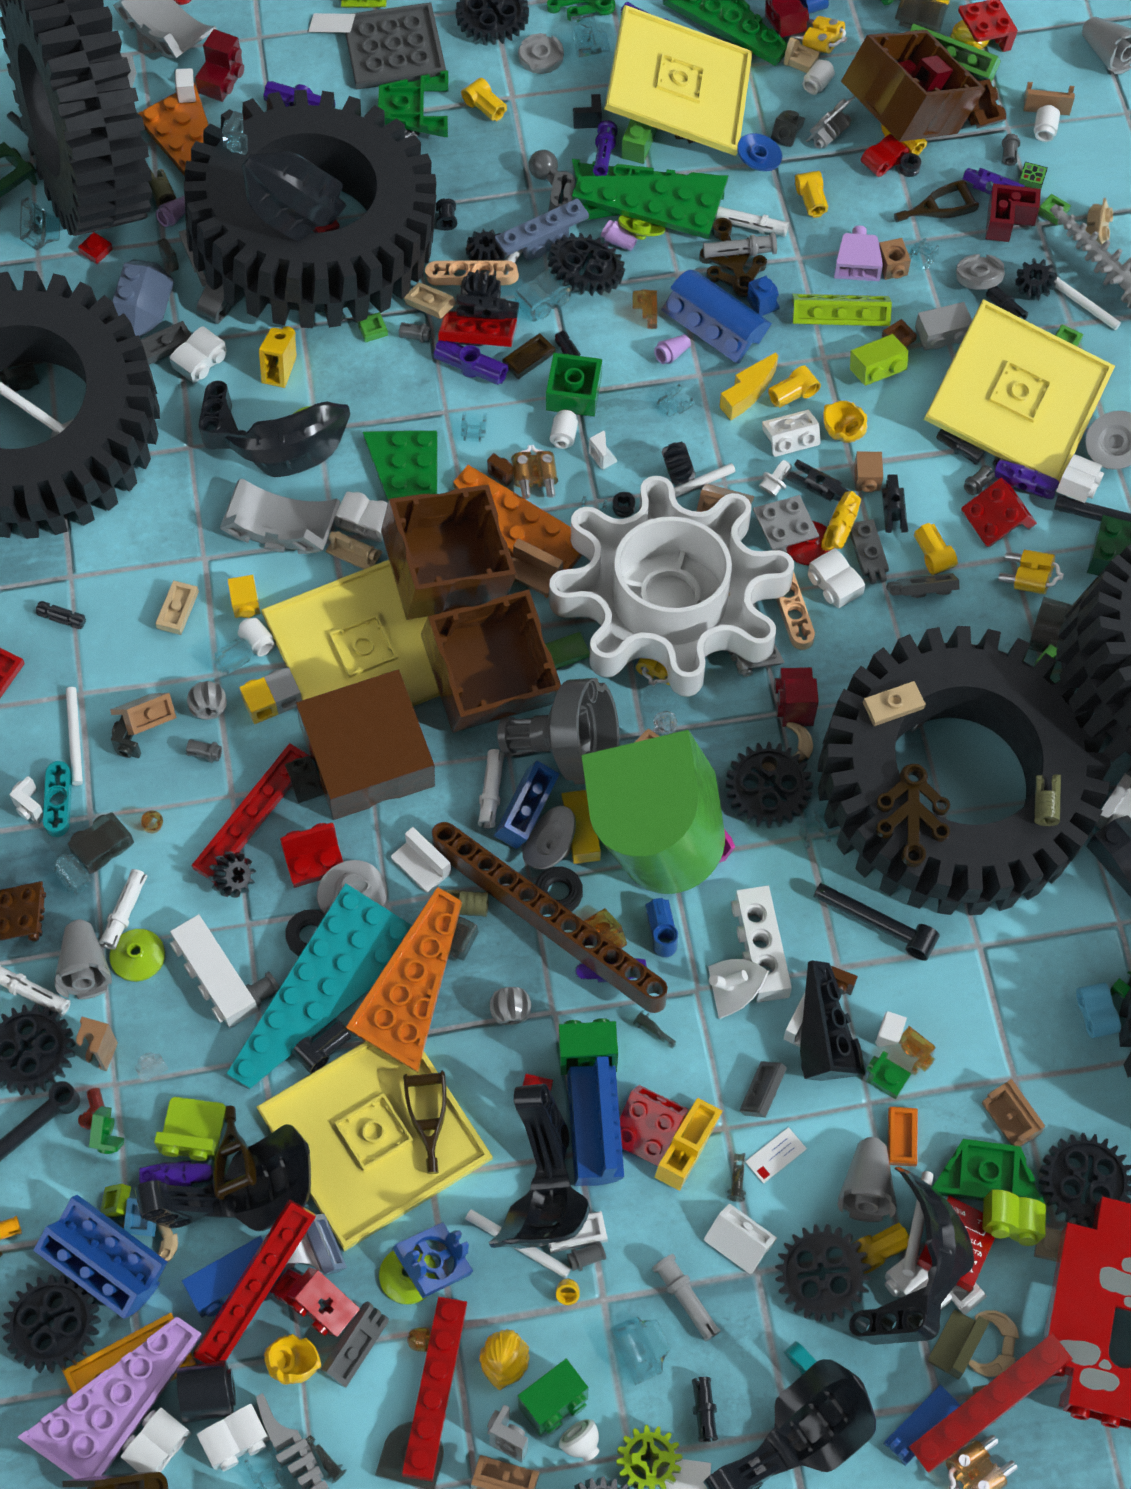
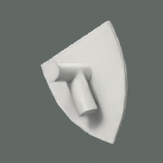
[708,959,769,1019]

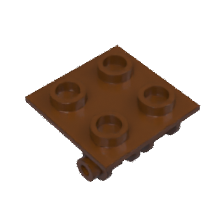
[0,881,46,941]

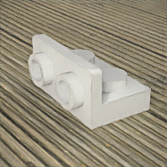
[762,409,821,457]

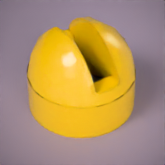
[556,1278,580,1305]

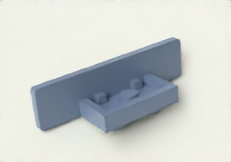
[495,199,589,261]

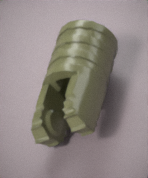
[148,169,177,207]
[1035,774,1061,826]
[444,890,489,917]

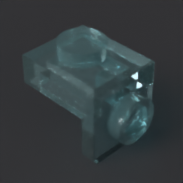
[222,111,248,155]

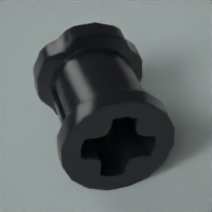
[436,198,458,231]

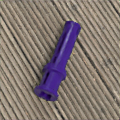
[593,120,618,176]

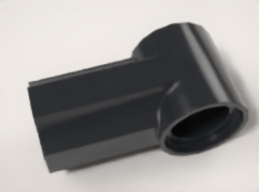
[292,1018,351,1074]

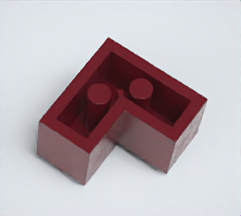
[765,0,809,37]
[195,29,245,102]
[898,55,953,92]
[985,183,1041,242]
[774,667,819,727]

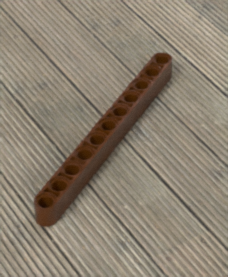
[432,822,668,1013]

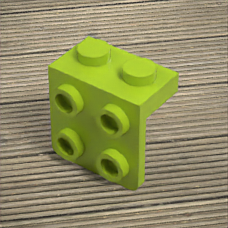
[154,1097,226,1161]

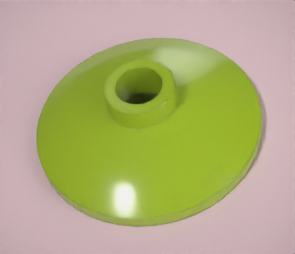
[618,215,665,240]
[109,929,165,982]
[379,1246,437,1305]

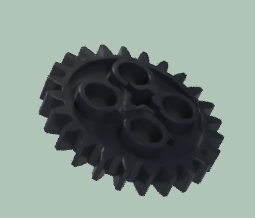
[455,0,529,45]
[547,233,625,296]
[725,742,813,828]
[0,1004,76,1096]
[1038,1133,1131,1228]
[775,1224,872,1323]
[2,1274,101,1373]

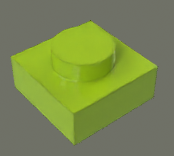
[100,1184,131,1218]

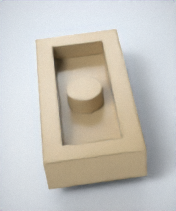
[404,282,456,319]
[155,580,199,635]
[863,681,926,726]

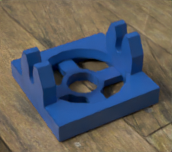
[393,1222,473,1299]

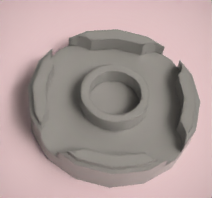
[518,33,564,74]
[956,254,1005,290]

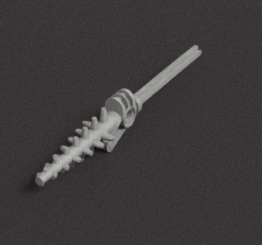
[1050,204,1131,309]

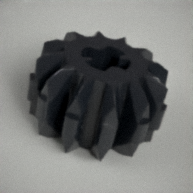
[466,228,505,261]
[1015,258,1057,301]
[460,269,501,298]
[662,441,696,485]
[208,851,256,898]

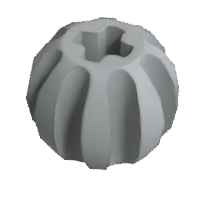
[187,681,227,720]
[490,987,531,1025]

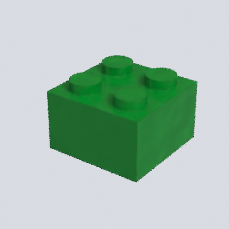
[546,353,602,417]
[559,1018,618,1075]
[517,1358,589,1436]

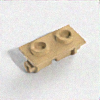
[1085,198,1113,245]
[325,531,383,569]

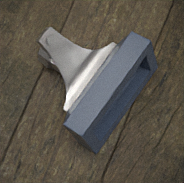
[285,1214,347,1275]

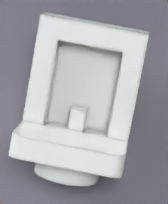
[9,776,43,824]

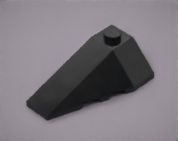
[1086,815,1131,897]
[800,960,866,1081]

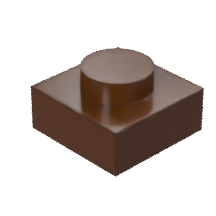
[882,319,917,347]
[487,453,513,487]
[831,966,858,995]

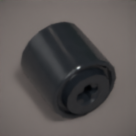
[177,1360,236,1423]

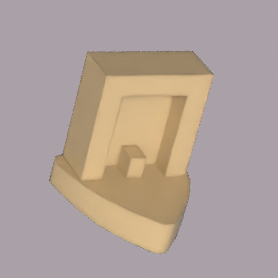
[783,37,820,73]

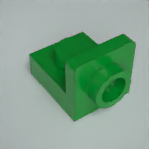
[866,1051,911,1099]
[89,1106,125,1154]

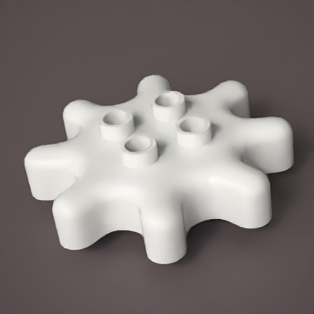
[549,476,794,697]

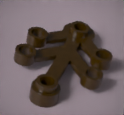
[699,218,767,297]
[876,764,950,867]

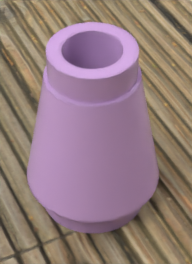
[156,196,185,227]
[601,220,638,251]
[654,334,691,364]

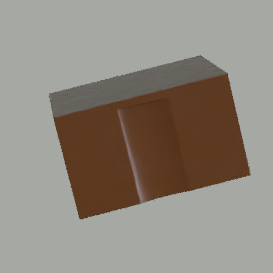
[841,30,985,142]
[381,484,516,620]
[421,589,561,733]
[296,669,435,820]

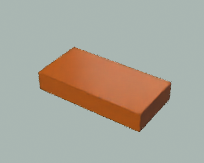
[887,1107,918,1167]

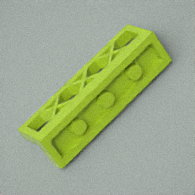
[792,293,892,326]

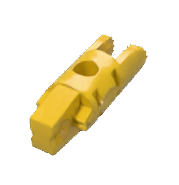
[821,491,861,551]

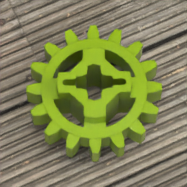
[616,1425,683,1489]

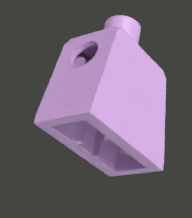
[834,226,883,281]

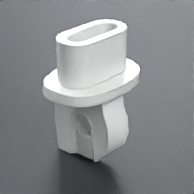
[759,460,792,496]

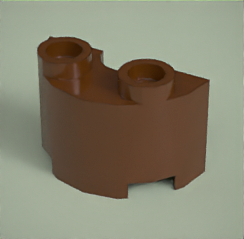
[967,79,1006,129]

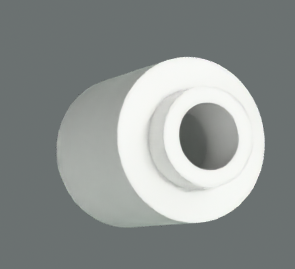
[802,60,835,95]
[1034,105,1060,142]
[550,410,578,449]
[237,618,275,657]

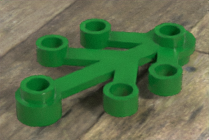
[547,0,615,22]

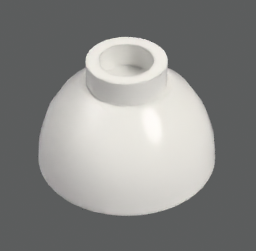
[559,1419,599,1462]

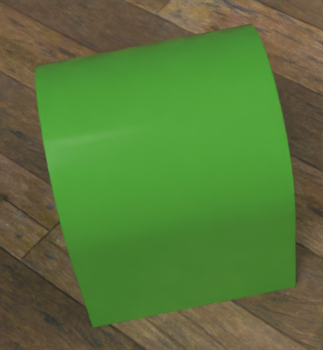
[582,730,725,894]

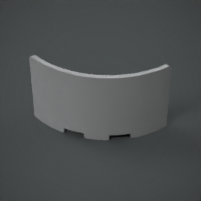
[113,0,217,58]
[220,479,340,554]

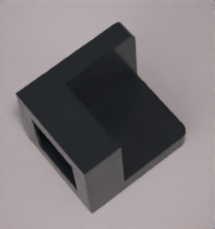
[573,94,602,129]

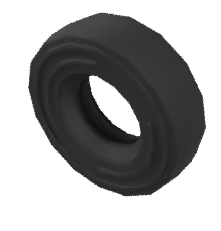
[535,866,583,912]
[285,909,325,957]

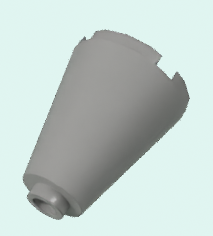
[1082,17,1131,74]
[54,919,112,999]
[837,1137,897,1222]

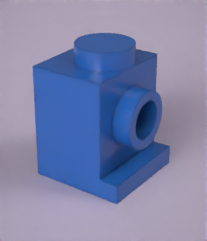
[747,276,780,316]

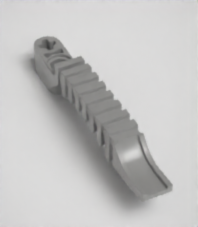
[256,1393,329,1489]

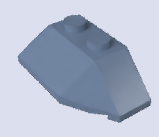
[112,259,174,337]

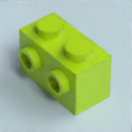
[850,334,908,386]

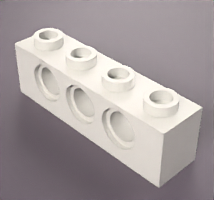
[731,885,792,1003]

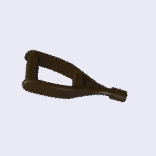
[894,180,979,222]
[403,1070,447,1174]
[213,1105,257,1200]

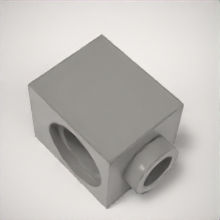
[264,667,302,714]

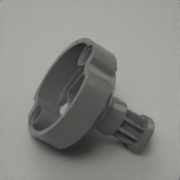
[497,678,619,785]

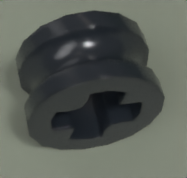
[899,153,922,177]
[612,492,635,518]

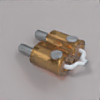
[511,445,558,499]
[945,1435,1018,1489]

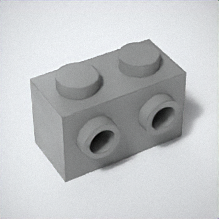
[915,302,972,350]

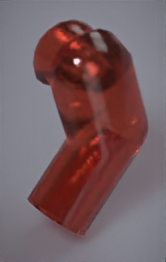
[78,1088,105,1130]

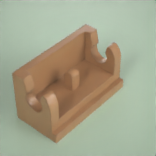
[1023,82,1075,116]
[76,1017,118,1071]
[982,1079,1045,1146]
[471,1455,540,1489]

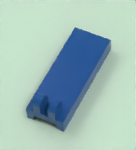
[883,1384,961,1466]

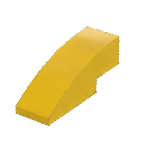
[719,352,778,421]
[561,790,601,864]
[654,1097,723,1191]

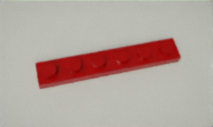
[192,743,312,883]
[193,1199,316,1363]
[402,1297,468,1482]
[909,1333,1073,1473]

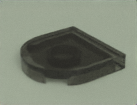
[375,1422,444,1489]

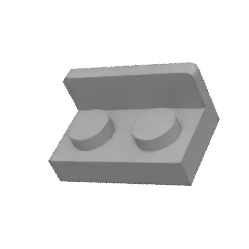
[487,1405,528,1463]

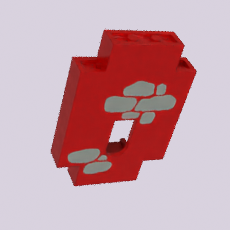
[1043,1196,1131,1429]

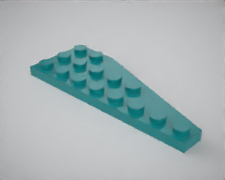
[226,883,412,1089]

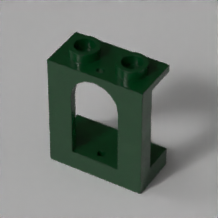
[0,142,38,198]

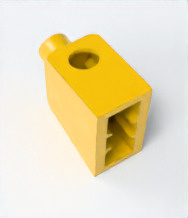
[259,326,297,388]

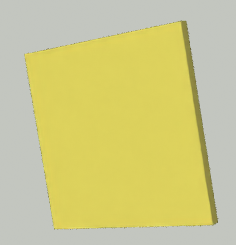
[604,5,753,156]
[923,299,1115,483]
[261,560,440,706]
[257,1041,493,1252]

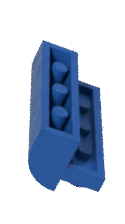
[661,270,772,363]
[567,1057,624,1186]
[33,1195,168,1319]

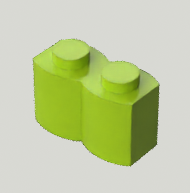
[983,1189,1046,1246]

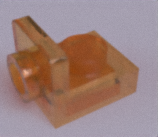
[633,289,657,329]
[584,908,627,948]
[899,1026,936,1076]

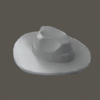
[1085,411,1131,470]
[523,806,576,869]
[317,860,387,914]

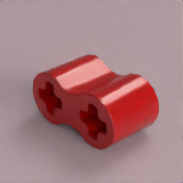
[861,134,909,177]

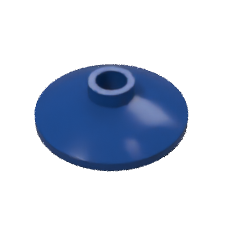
[737,133,782,171]

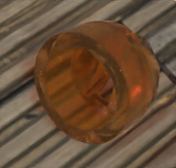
[141,810,163,834]
[407,1327,430,1352]

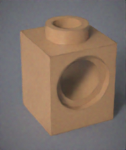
[879,238,911,280]
[854,451,883,492]

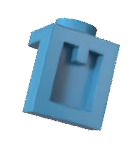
[124,1198,156,1236]

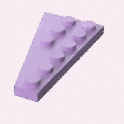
[17,1317,202,1479]

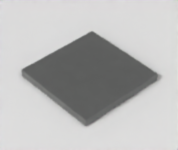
[345,2,446,90]

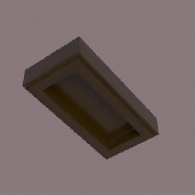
[502,333,556,379]

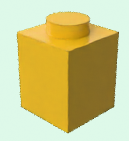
[228,575,261,618]
[239,677,279,724]

